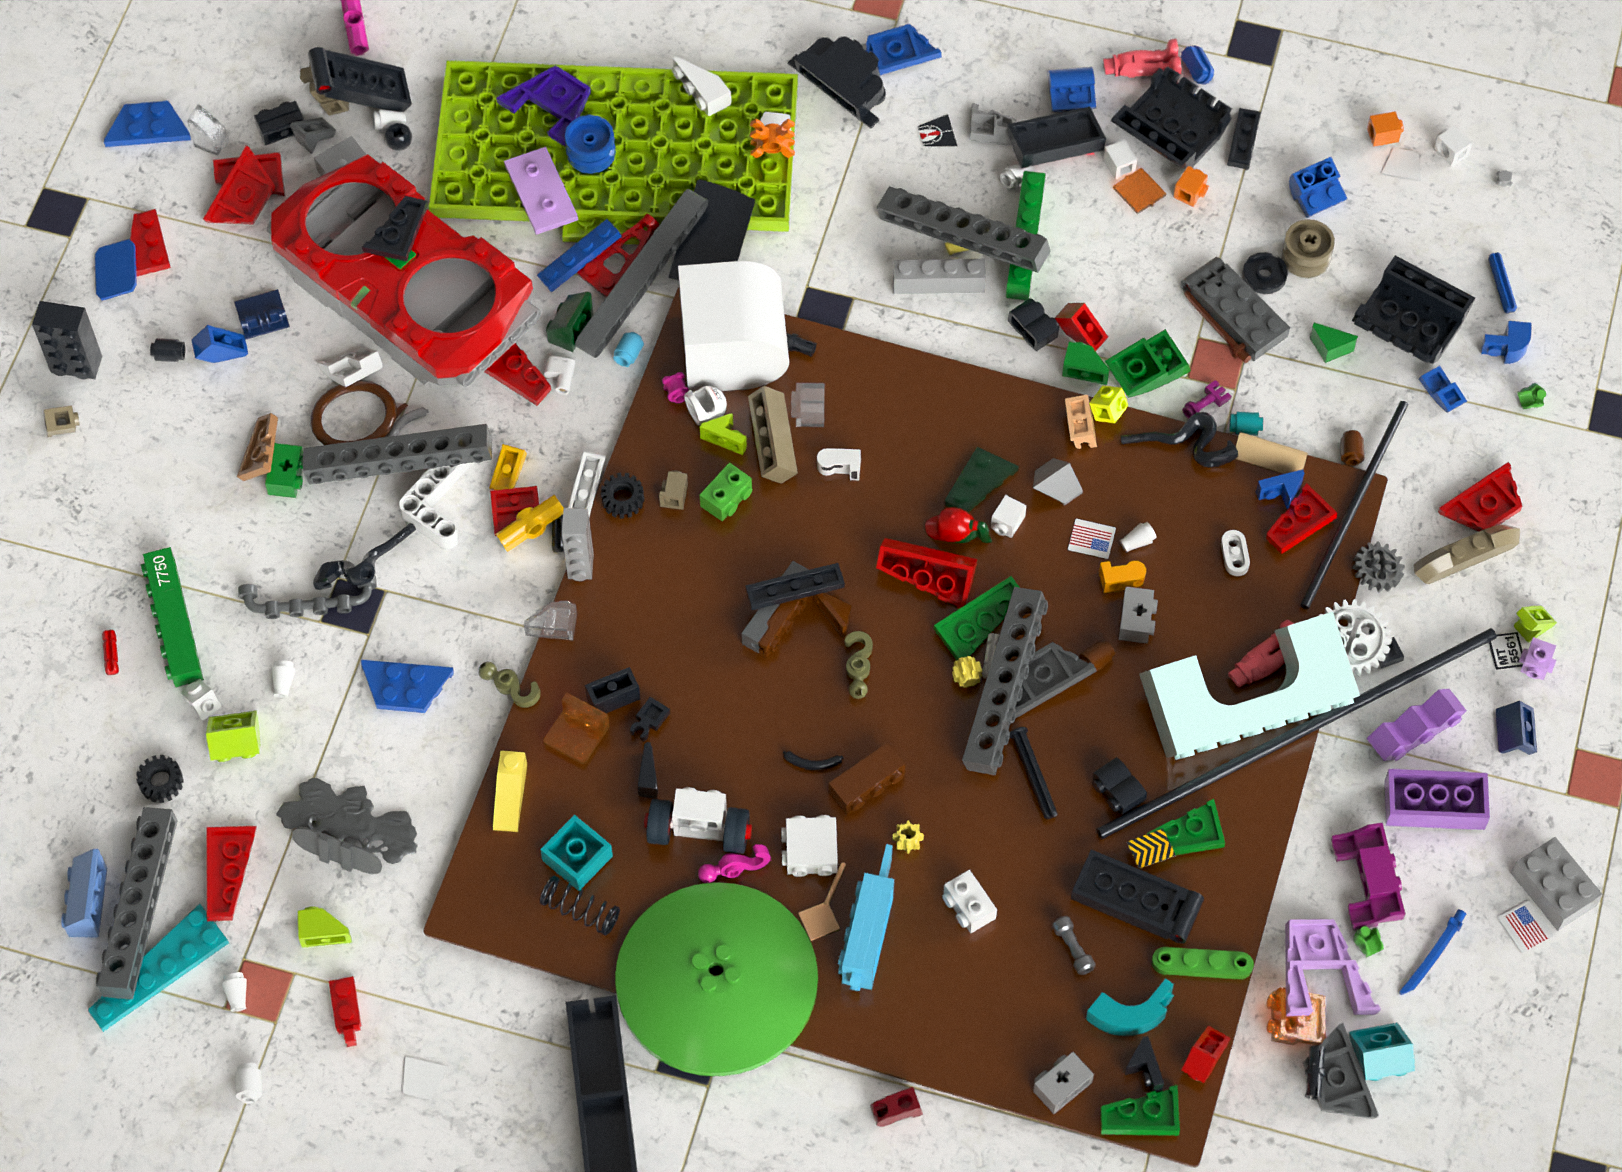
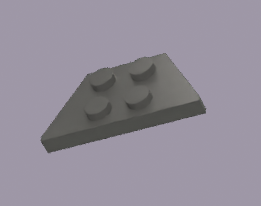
[1015,642,1097,718]
[1303,1023,1379,1119]

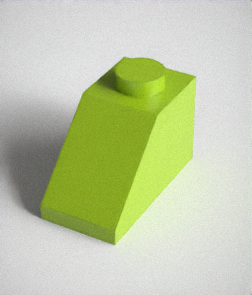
[298,906,352,948]

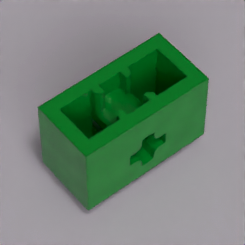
[265,443,303,498]

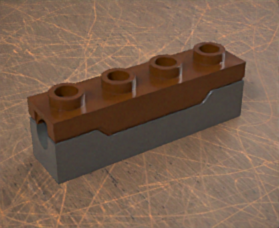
[742,561,814,658]

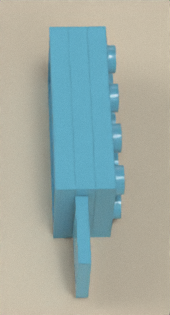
[838,844,894,991]

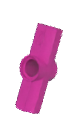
[341,0,369,56]

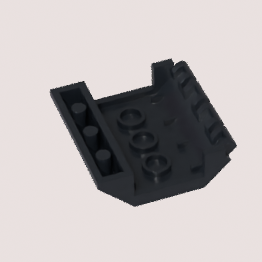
[1111,66,1232,169]
[1352,255,1475,364]

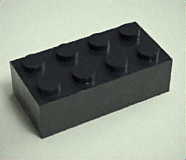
[32,301,102,380]

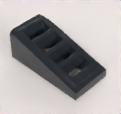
[638,742,658,798]

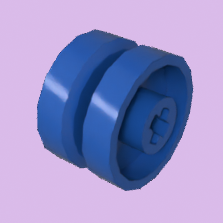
[565,115,616,174]

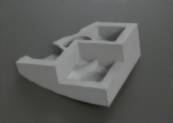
[970,103,1016,145]

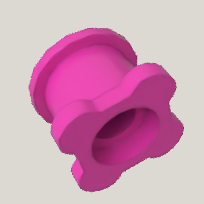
[662,372,689,403]

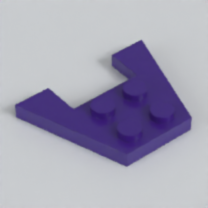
[496,65,591,147]

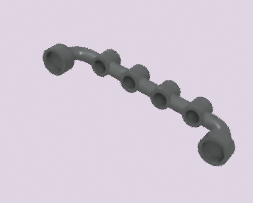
[238,576,377,619]

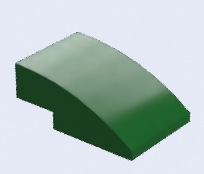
[1105,329,1191,398]

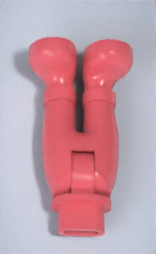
[1103,39,1181,78]
[1228,620,1294,688]

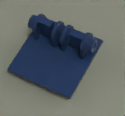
[234,289,290,340]

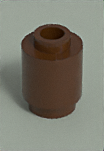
[1340,430,1365,466]
[1079,640,1115,674]

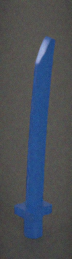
[1399,909,1466,995]

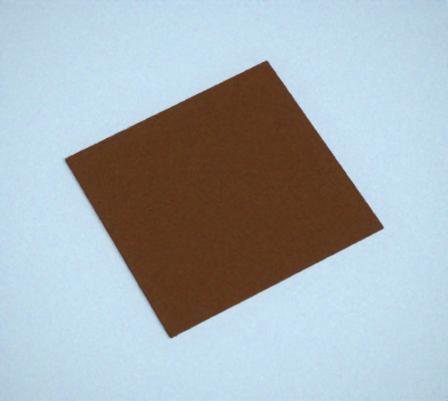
[423,287,1388,1168]

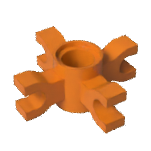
[750,119,795,158]

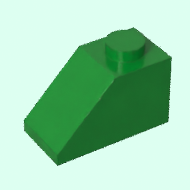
[1062,341,1110,385]

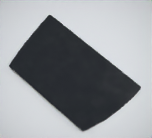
[668,179,756,280]

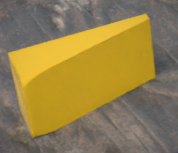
[489,444,527,490]

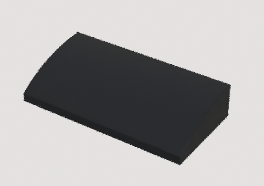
[1007,106,1106,168]

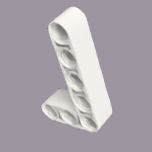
[399,462,474,549]

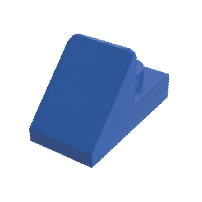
[1256,469,1304,509]

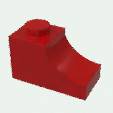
[1181,1026,1231,1083]

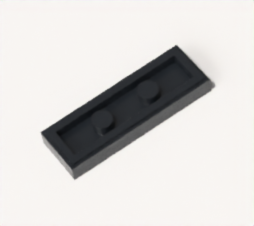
[1227,108,1261,170]

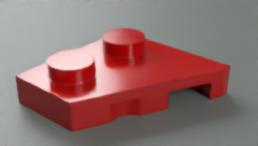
[490,486,539,536]

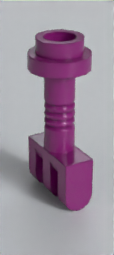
[1182,380,1232,419]

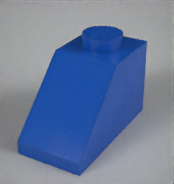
[191,325,248,363]

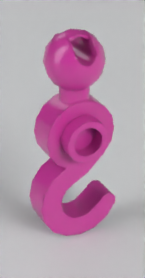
[698,845,770,883]

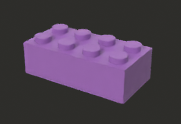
[1384,769,1490,830]

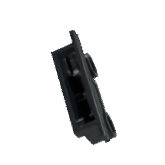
[787,36,886,129]

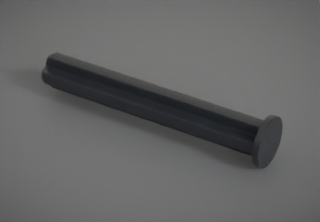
[1010,727,1057,820]

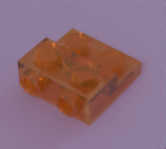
[1266,987,1326,1046]

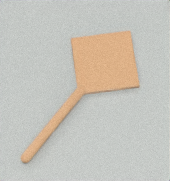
[798,862,846,941]

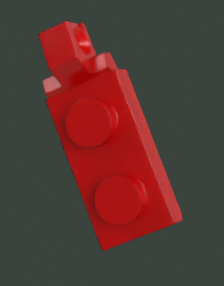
[329,976,362,1047]

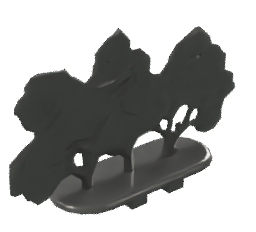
[276,778,418,874]

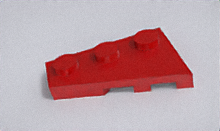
[130,209,171,276]
[1266,483,1337,554]

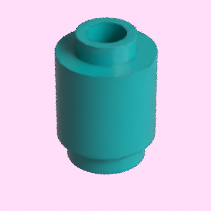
[1229,412,1264,436]

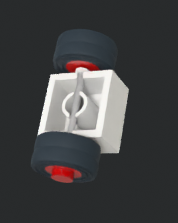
[644,787,752,854]

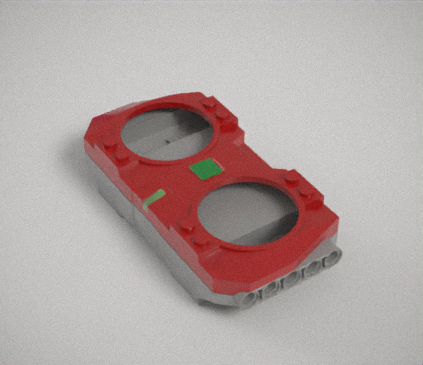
[267,154,541,387]

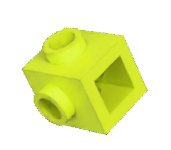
[1089,385,1128,423]

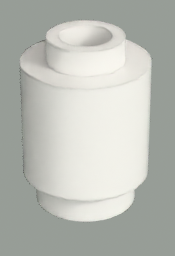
[235,1063,262,1103]

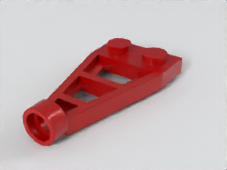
[577,213,660,298]

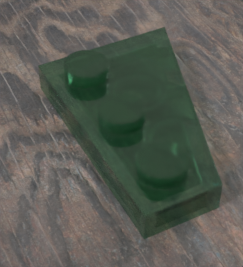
[944,447,1019,512]

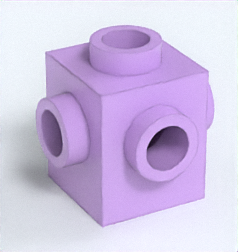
[1519,637,1556,680]

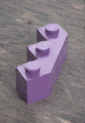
[1367,689,1467,761]

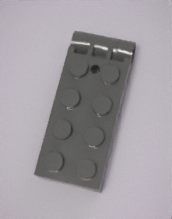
[1181,257,1290,361]

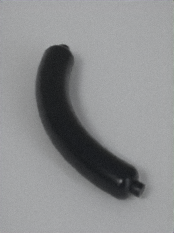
[783,751,844,770]

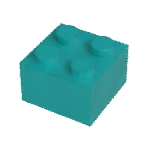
[540,815,613,891]

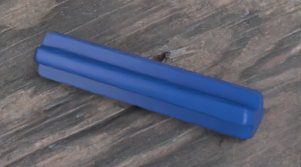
[1488,252,1517,314]

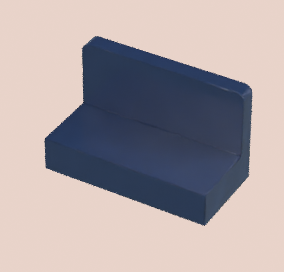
[1496,700,1537,755]

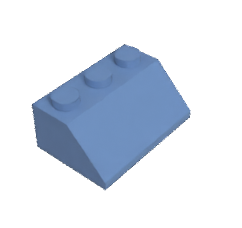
[61,849,108,938]

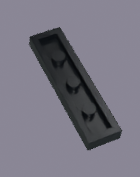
[745,563,845,610]

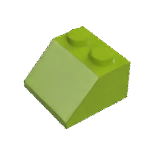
[206,710,261,762]

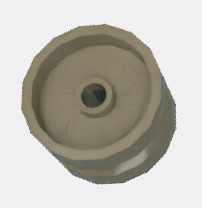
[1281,219,1335,278]

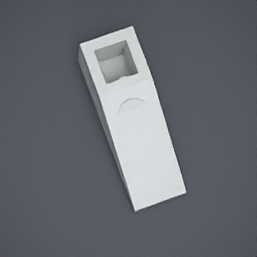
[672,56,731,116]

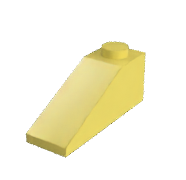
[493,751,527,832]

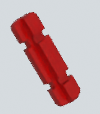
[102,630,119,675]

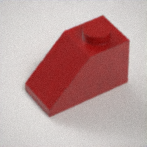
[1055,303,1108,351]

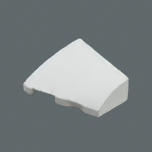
[318,347,383,387]

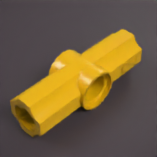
[496,495,564,552]

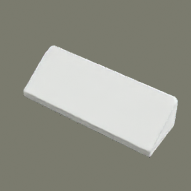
[567,451,605,516]

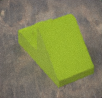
[700,414,747,455]
[1514,605,1557,642]

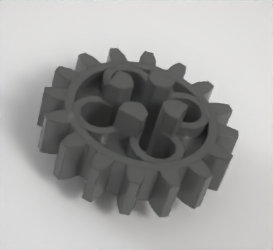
[1352,541,1405,593]

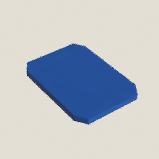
[95,239,137,301]

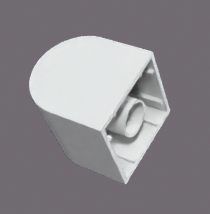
[678,261,789,392]

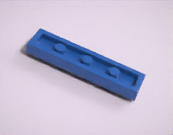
[537,219,622,293]

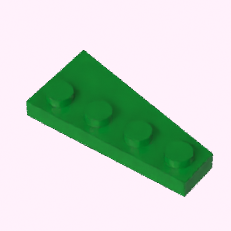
[933,576,1020,661]

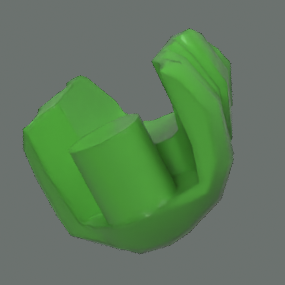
[1517,383,1546,410]
[1353,926,1384,957]

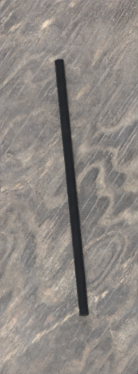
[1300,401,1408,610]

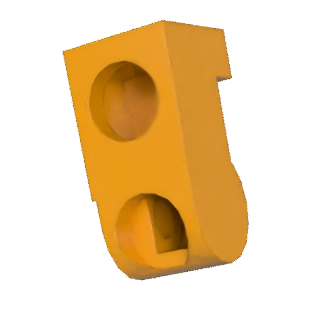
[1099,561,1146,593]

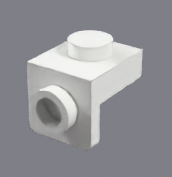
[181,679,222,720]

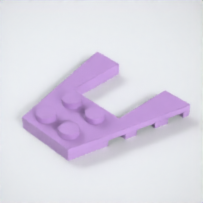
[1285,919,1381,1016]

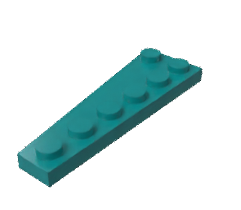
[88,904,229,1032]

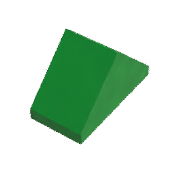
[1310,322,1358,363]

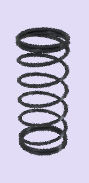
[540,876,620,936]

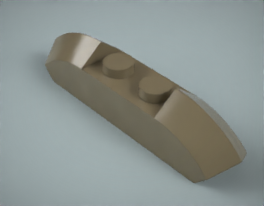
[1413,525,1520,584]

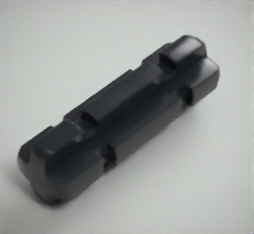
[552,515,564,552]

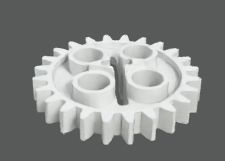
[1319,599,1392,676]

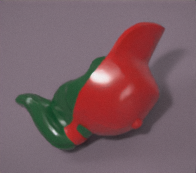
[925,507,992,543]

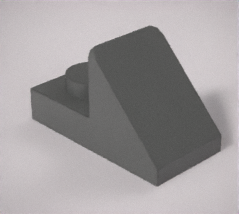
[290,117,336,154]

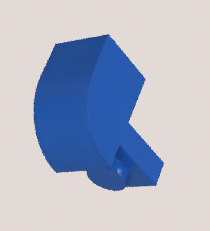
[1481,321,1532,364]

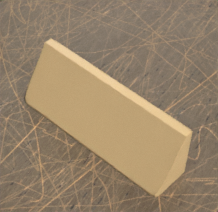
[1236,433,1308,474]

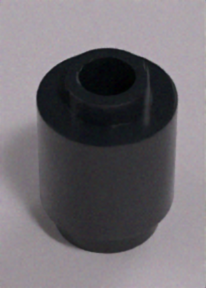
[150,338,186,362]

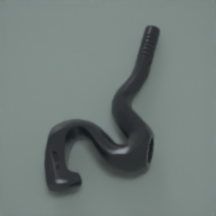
[1120,412,1238,468]
[313,523,416,590]

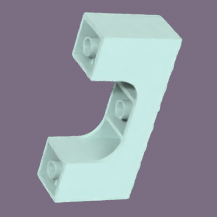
[1139,612,1360,760]

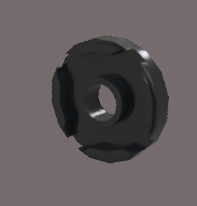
[1242,252,1288,294]

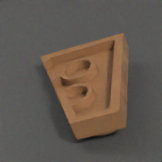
[237,413,278,481]

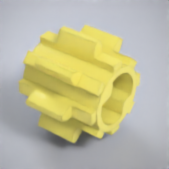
[952,656,983,688]
[893,820,924,854]

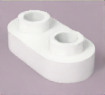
[1221,530,1250,576]

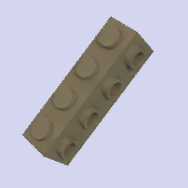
[748,386,798,484]

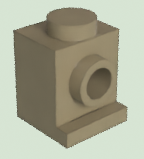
[44,405,80,437]
[659,470,688,510]

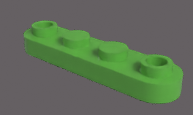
[1152,947,1254,979]

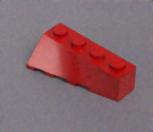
[876,538,978,609]

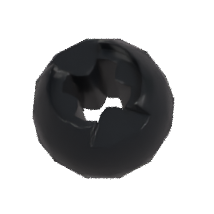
[384,122,412,151]

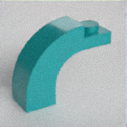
[1086,978,1174,1036]

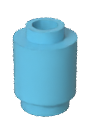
[613,332,644,367]

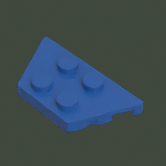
[866,24,942,75]
[104,101,191,147]
[361,660,454,713]

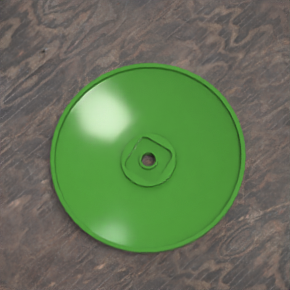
[616,883,818,1076]

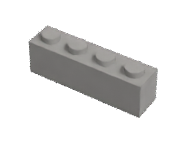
[893,259,986,294]
[562,508,594,581]

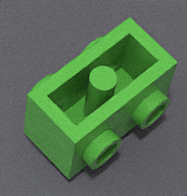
[700,463,752,522]

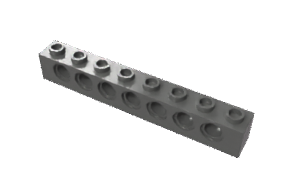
[877,186,1051,273]
[303,424,492,484]
[962,587,1048,775]
[96,807,178,1000]

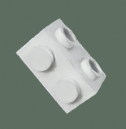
[943,870,997,933]

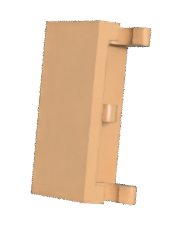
[1065,394,1097,449]

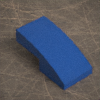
[1419,366,1467,413]

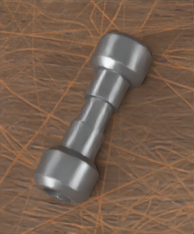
[1052,916,1096,975]

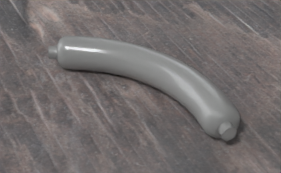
[387,407,429,437]

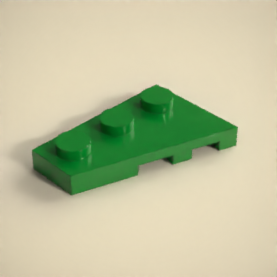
[1147,799,1225,855]
[1100,1085,1180,1136]

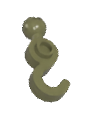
[845,631,873,699]
[478,661,541,708]

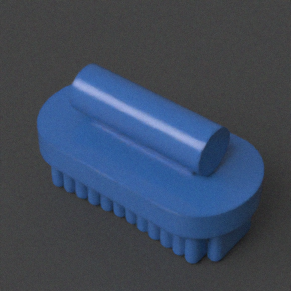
[1180,46,1214,85]

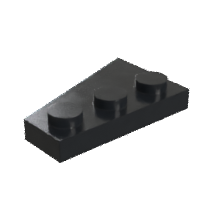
[362,196,428,262]

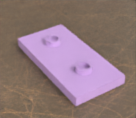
[504,147,578,235]

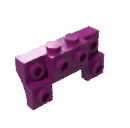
[1331,822,1406,930]

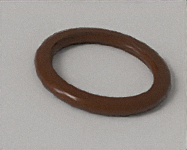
[310,380,397,445]

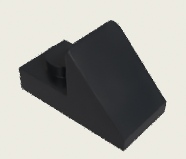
[1125,1036,1164,1093]

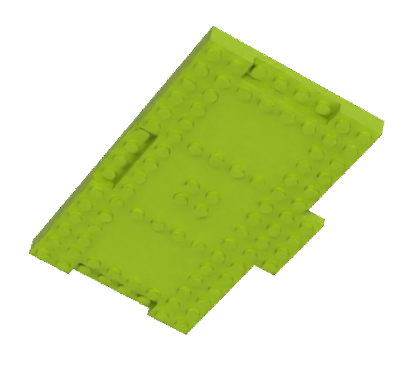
[429,60,798,245]

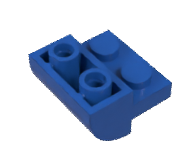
[1047,67,1096,112]
[1289,157,1348,218]

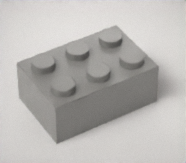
[1511,837,1603,931]

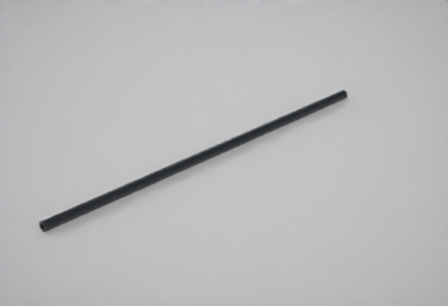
[1096,628,1497,839]

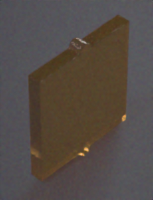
[1113,167,1166,214]

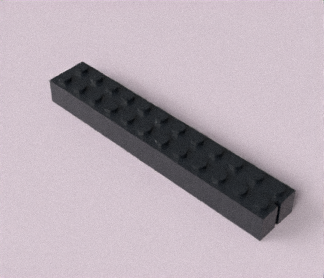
[566,995,638,1172]

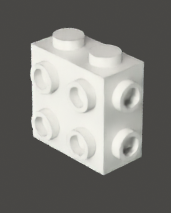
[781,815,837,877]

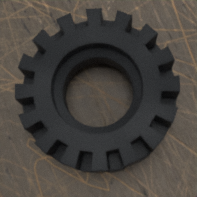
[601,472,644,518]
[136,755,184,803]

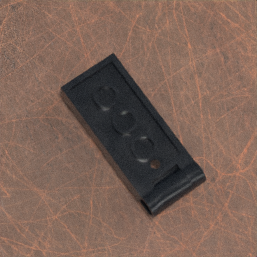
[308,47,412,112]
[1071,849,1204,944]

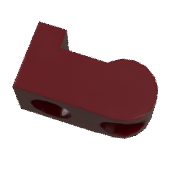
[870,1087,923,1127]

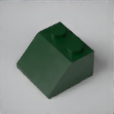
[546,291,594,352]

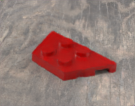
[203,145,276,225]
[1438,462,1523,532]

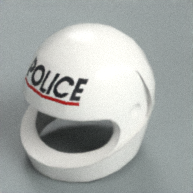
[684,386,727,425]

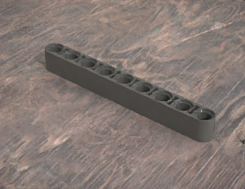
[575,189,708,358]

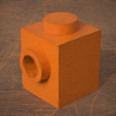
[1367,111,1404,147]
[1173,166,1209,207]

